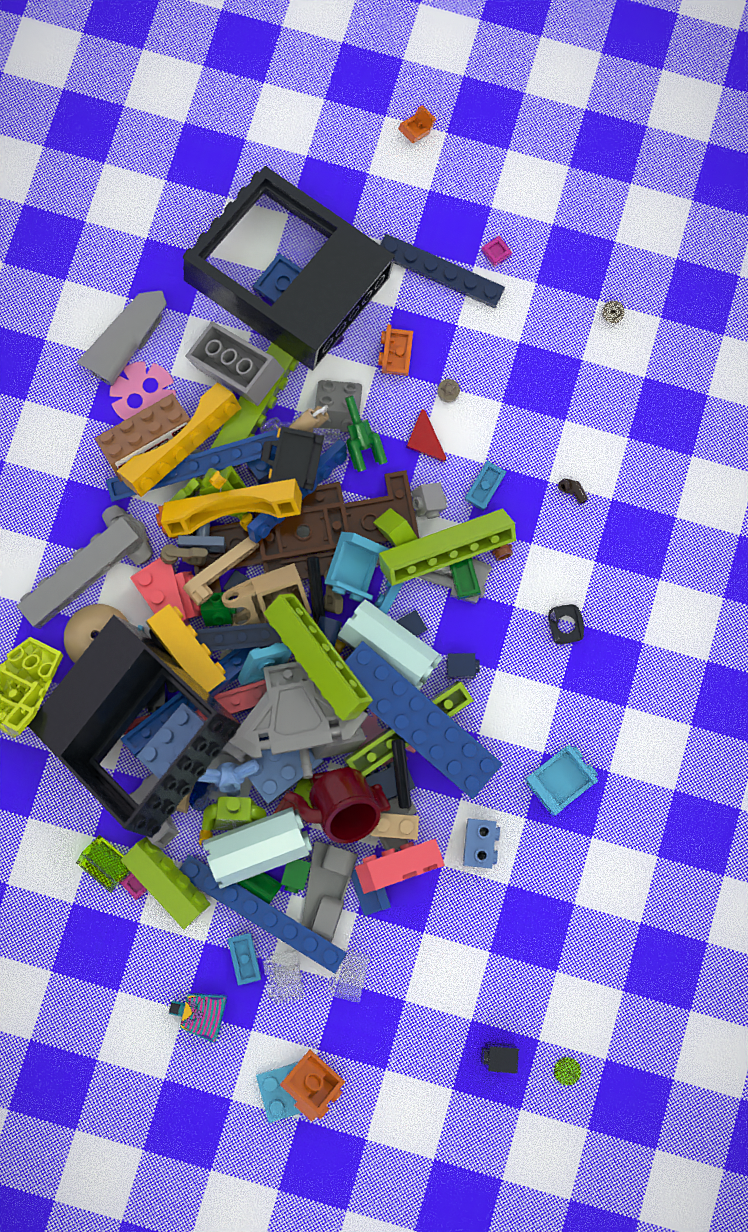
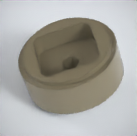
[602,300,625,323]
[437,379,460,403]

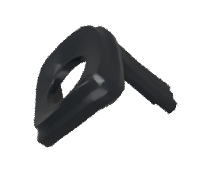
[548,604,584,645]

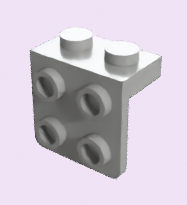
[315,380,362,432]

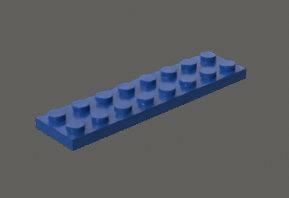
[344,641,503,799]

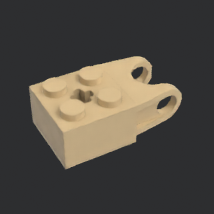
[222,563,312,626]

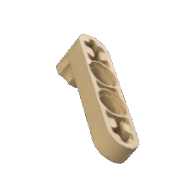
[183,537,259,606]

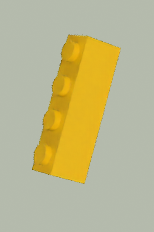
[145,604,226,692]

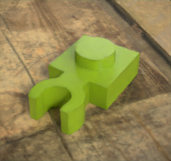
[170,477,203,501]

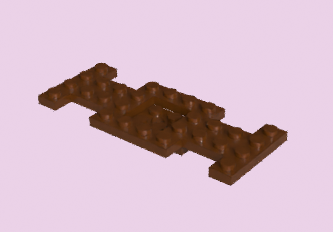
[188,470,419,593]

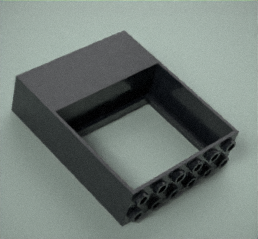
[183,166,395,371]
[28,615,242,838]

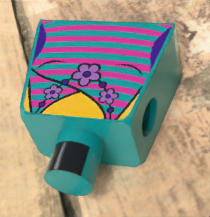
[169,993,228,1043]

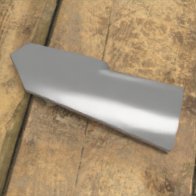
[77,291,167,386]
[302,841,358,943]

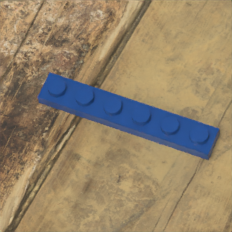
[247,439,347,544]

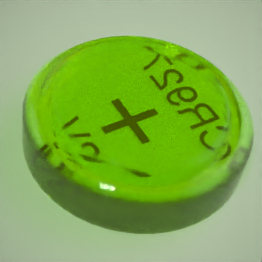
[554,1057,581,1086]

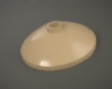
[64,604,129,663]

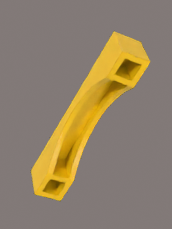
[117,382,241,497]
[161,479,302,538]

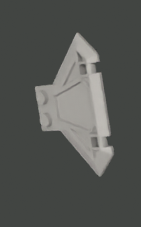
[228,661,368,759]

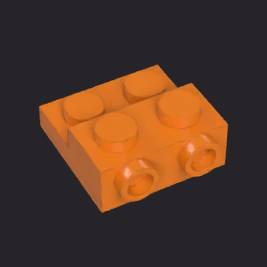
[280,1049,345,1122]

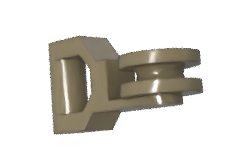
[160,544,208,566]
[323,568,343,614]

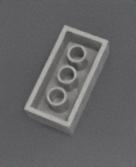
[185,321,285,406]

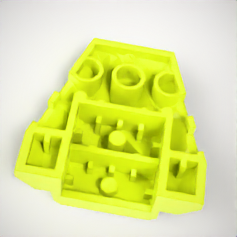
[0,637,64,738]

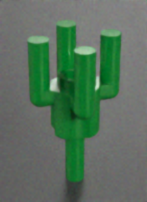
[345,395,388,472]

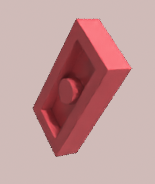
[174,571,202,619]

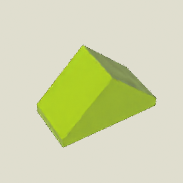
[373,508,418,547]

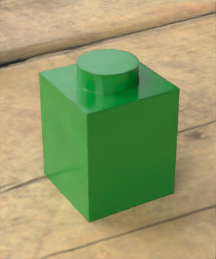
[281,859,311,894]

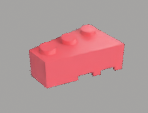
[130,558,190,626]
[355,838,445,894]

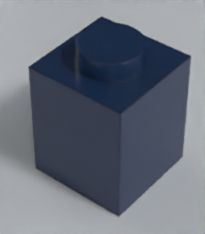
[446,653,480,679]

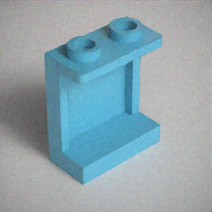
[324,532,389,602]
[524,745,598,816]

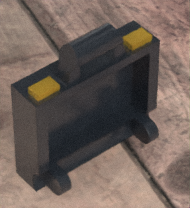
[260,426,324,491]

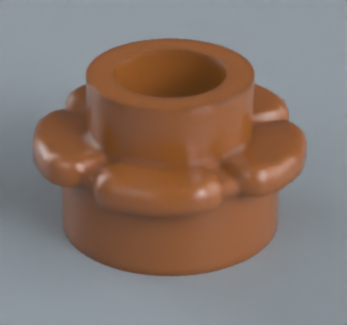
[492,544,513,561]

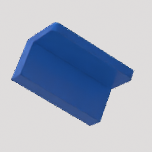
[351,869,391,916]

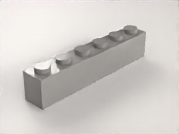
[17,517,144,629]

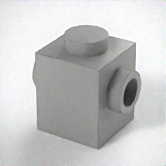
[411,482,447,519]

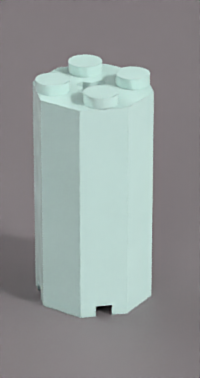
[338,599,443,690]
[203,807,313,889]

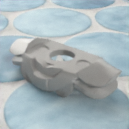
[102,505,153,565]

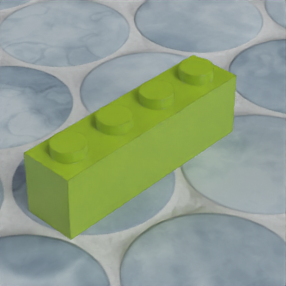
[121,837,211,930]

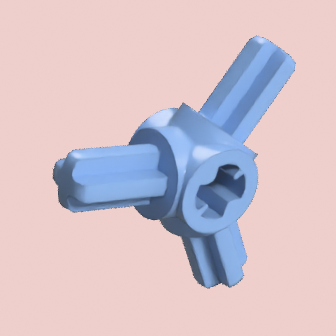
[197,759,260,797]

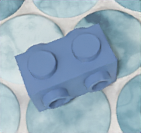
[462,818,500,869]

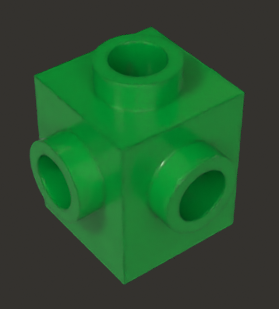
[201,592,237,627]

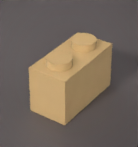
[370,813,419,840]

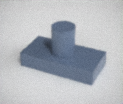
[178,523,226,553]

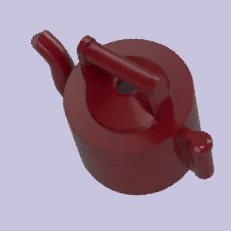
[284,766,391,844]

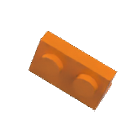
[378,324,413,376]

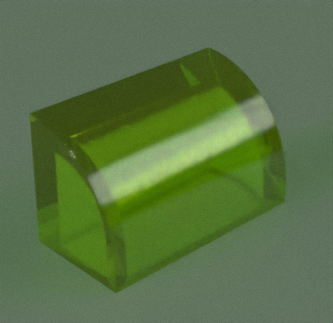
[76,835,130,893]

